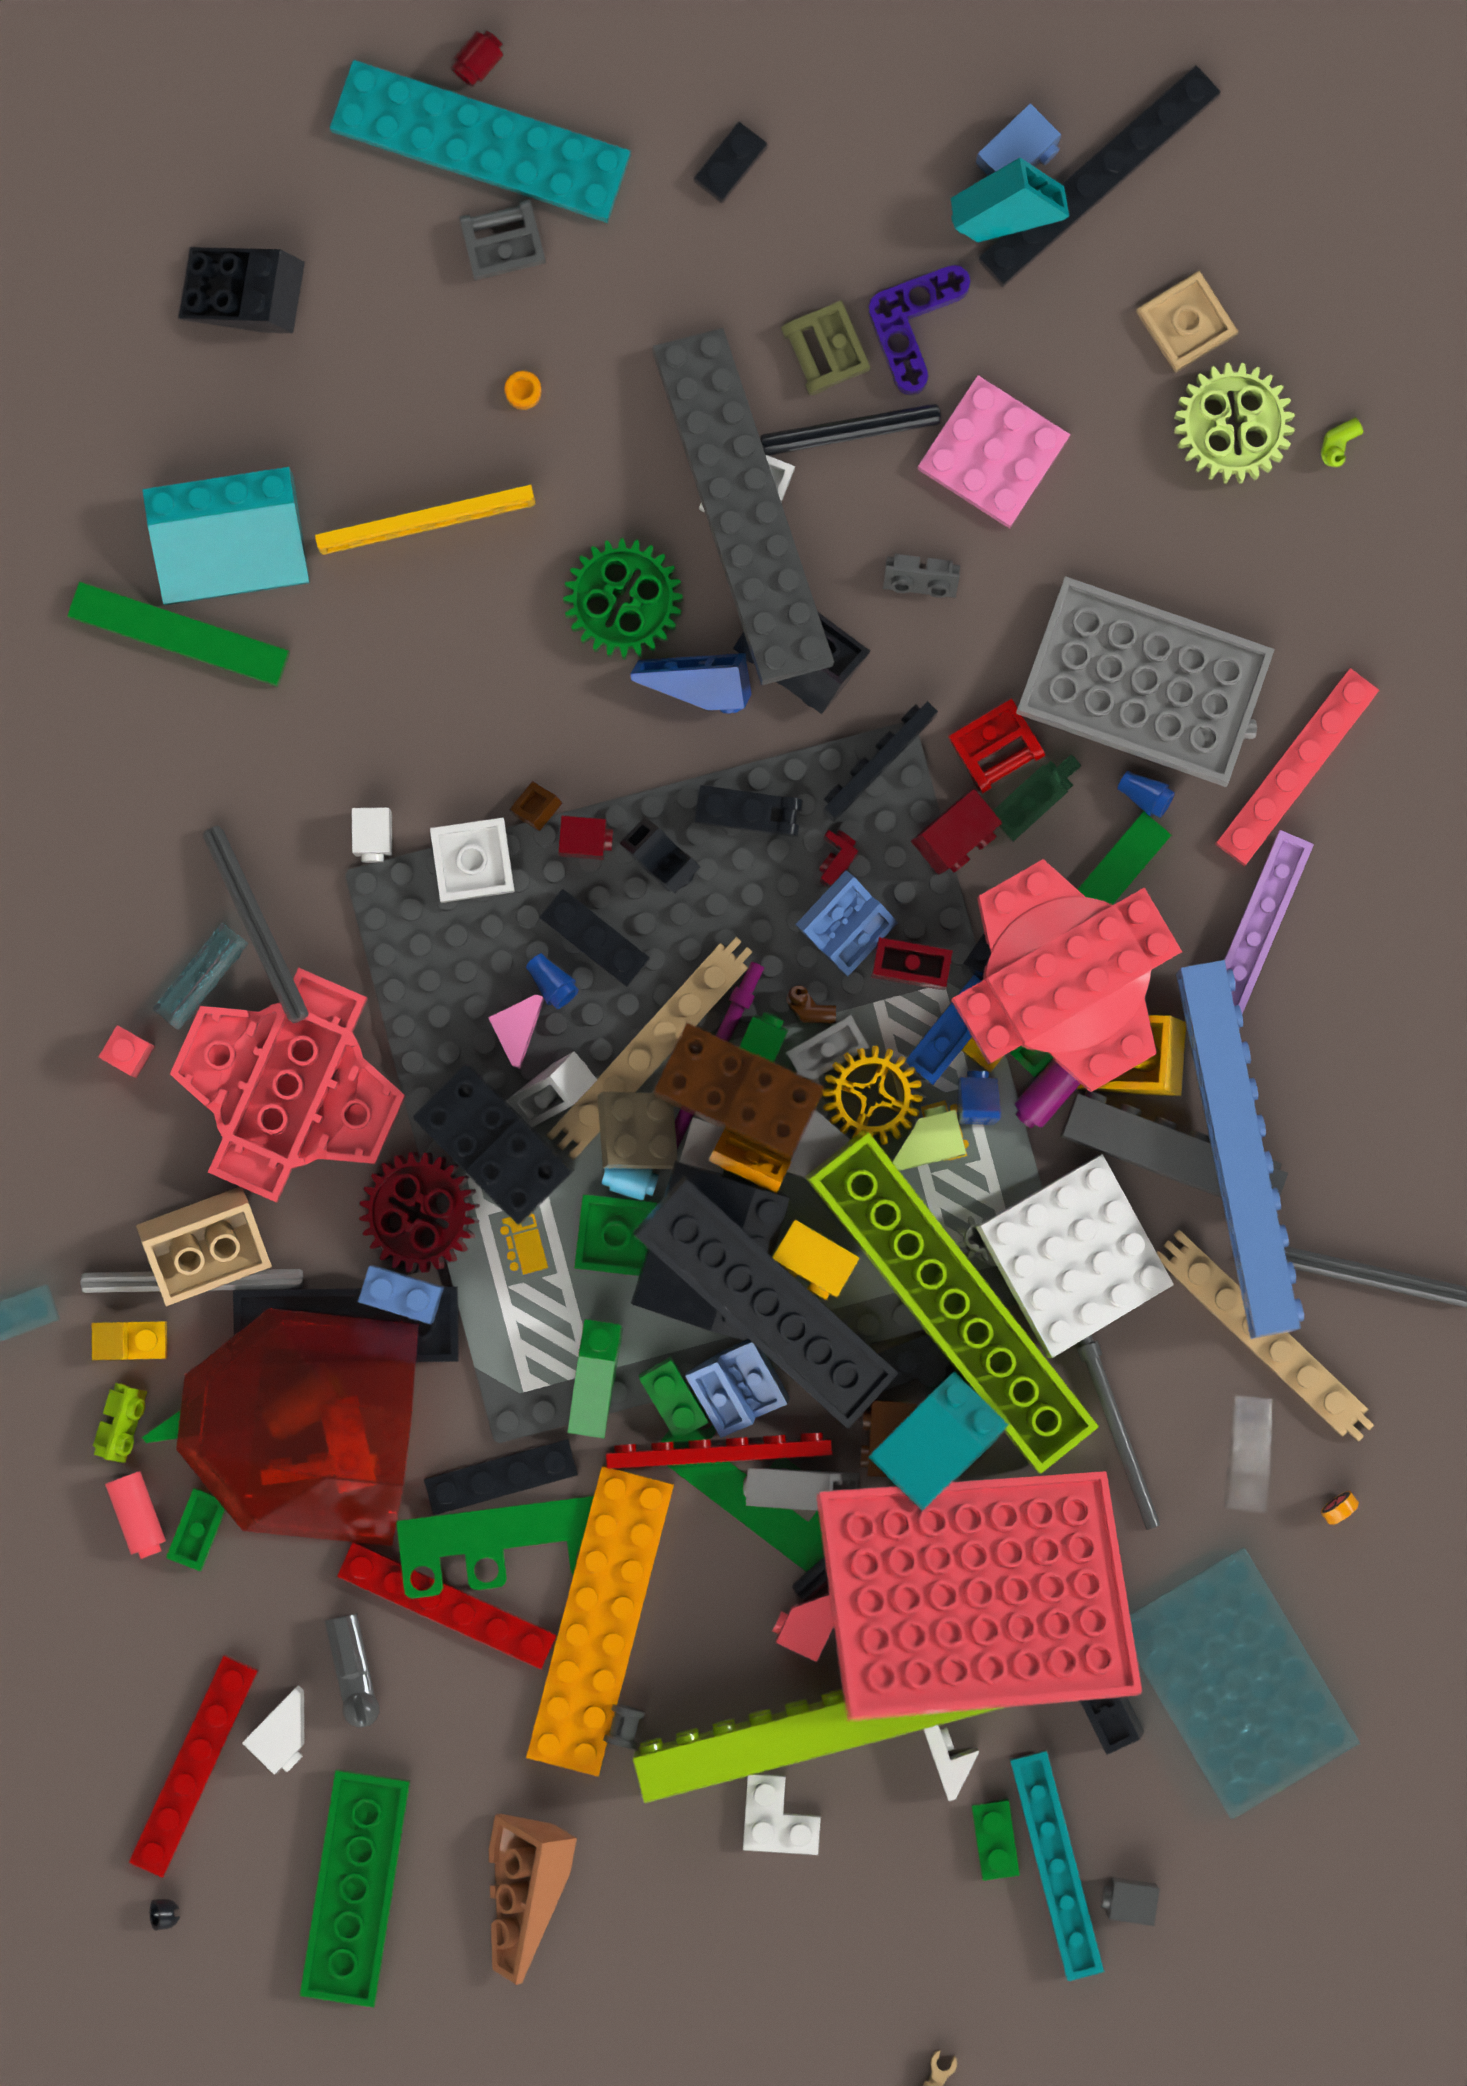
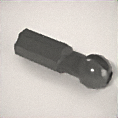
[325,1613,379,1728]

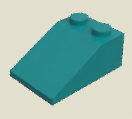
[869,1372,1008,1511]

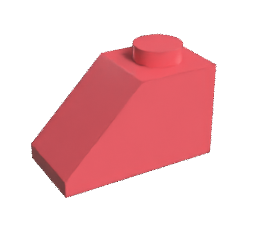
[772,1592,834,1662]

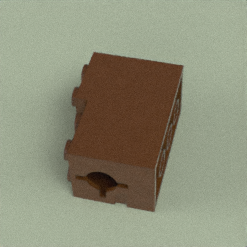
[654,1023,825,1161]

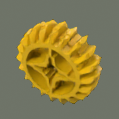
[822,1046,923,1145]

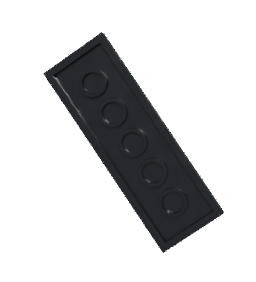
[233,1286,459,1365]

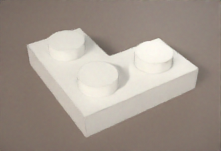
[743,1773,820,1855]

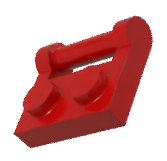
[948,698,1045,794]

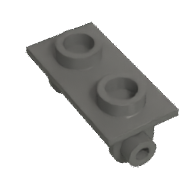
[883,553,960,598]

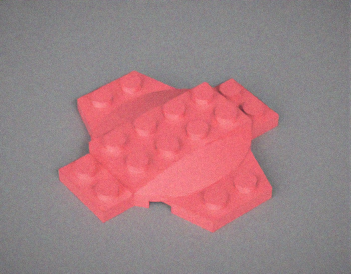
[951,859,1182,1092]
[170,967,406,1203]

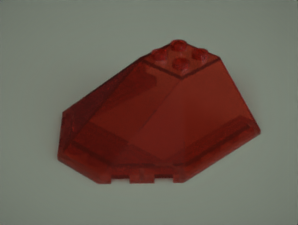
[176,1308,418,1546]

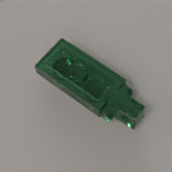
[992,754,1081,842]

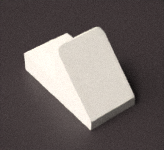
[924,1725,979,1801]

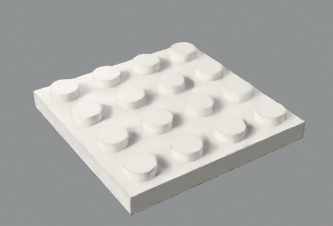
[976,1154,1174,1358]

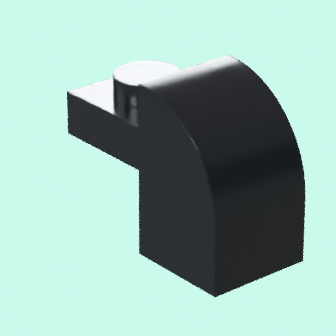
[619,817,701,893]

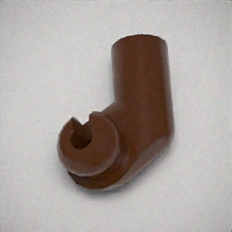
[786,985,836,1024]

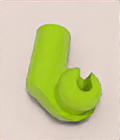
[1321,417,1364,467]

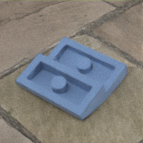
[795,871,898,977]
[685,1339,790,1438]

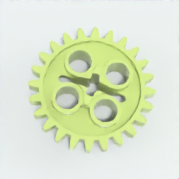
[1174,363,1295,484]

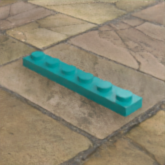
[1010,1750,1104,1982]

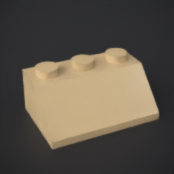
[136,1187,272,1306]

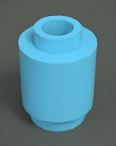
[602,1168,659,1201]

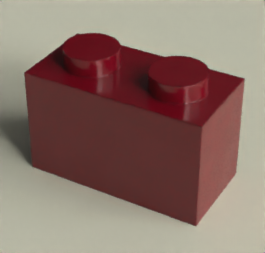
[911,789,1002,875]
[871,937,953,990]

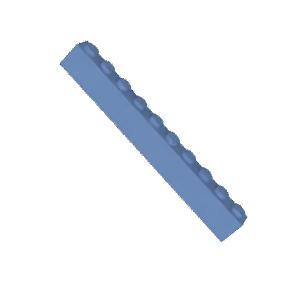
[1176,960,1304,1339]

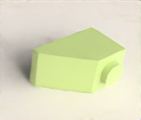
[892,1105,966,1171]

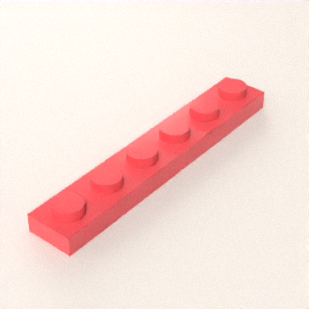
[1215,668,1379,866]

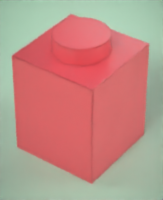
[99,1025,155,1078]

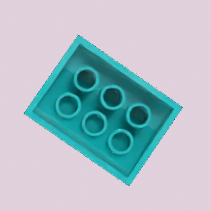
[142,467,310,606]

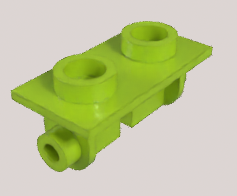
[92,1382,148,1463]

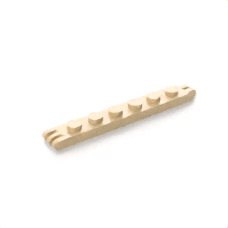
[546,937,753,1161]
[1157,1229,1374,1442]

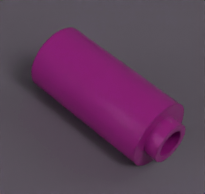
[1014,1058,1080,1128]

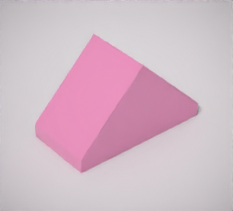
[489,994,544,1070]

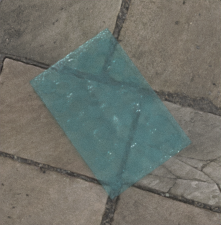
[1130,1547,1360,1820]

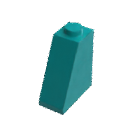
[950,157,1069,242]

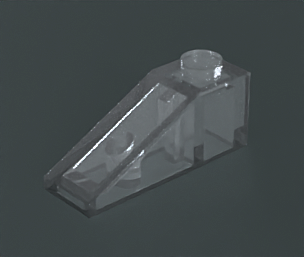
[1223,1395,1273,1513]

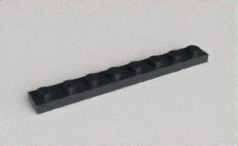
[978,65,1221,288]

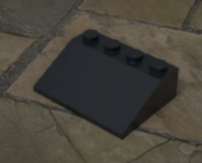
[631,1161,790,1341]

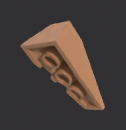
[489,1814,577,1985]

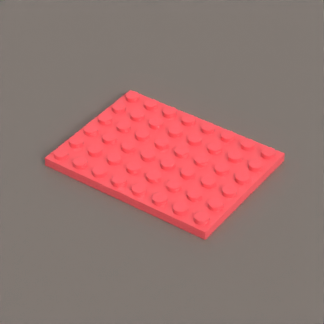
[816,1471,1142,1721]

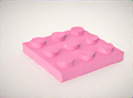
[917,375,1071,529]

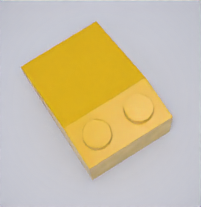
[1076,1015,1186,1096]

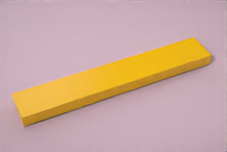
[315,485,536,555]

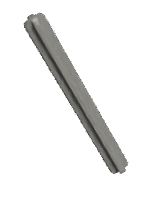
[81,1269,304,1293]

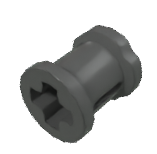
[603,1704,645,1749]

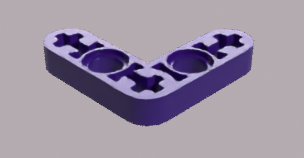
[868,265,970,395]

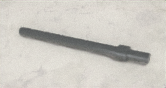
[1077,1335,1160,1530]

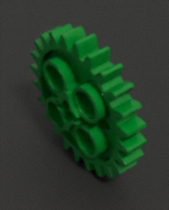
[563,538,683,659]

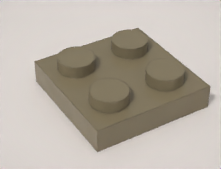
[598,1092,678,1169]

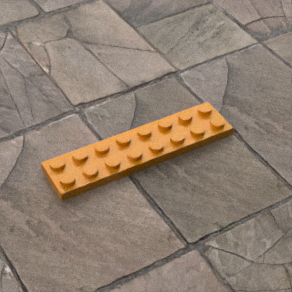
[526,1466,674,1777]

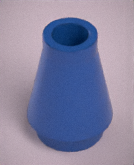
[1117,770,1175,818]
[526,953,579,1009]

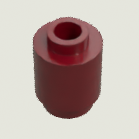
[450,30,504,87]

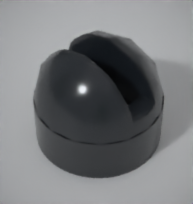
[149,1899,180,1930]

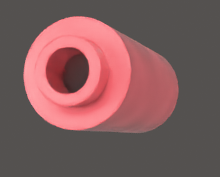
[105,1471,166,1559]

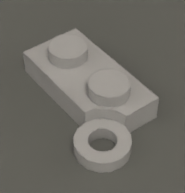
[786,1015,870,1085]

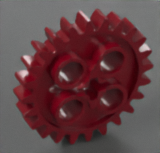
[359,1152,480,1273]

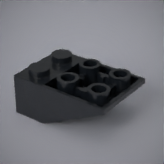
[178,247,305,334]

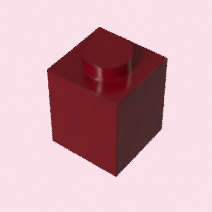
[558,816,613,860]

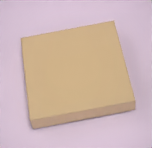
[1136,271,1238,373]

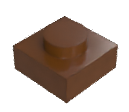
[509,781,562,831]

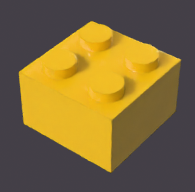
[772,1220,860,1301]

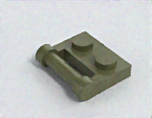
[781,300,870,396]

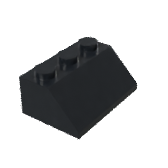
[733,612,871,714]

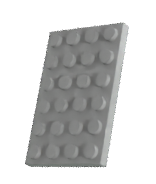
[1016,576,1275,787]

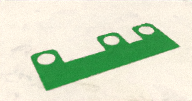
[660,1396,825,1572]
[396,1496,594,1598]

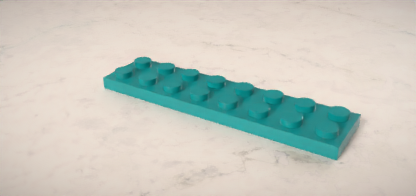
[330,60,631,223]

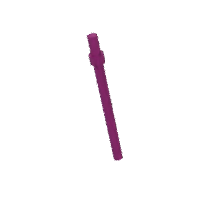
[675,961,765,1149]

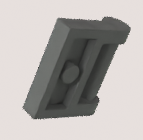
[459,199,546,281]

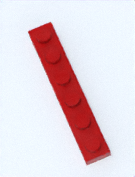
[606,1432,832,1469]
[337,1542,557,1670]
[128,1655,259,1878]

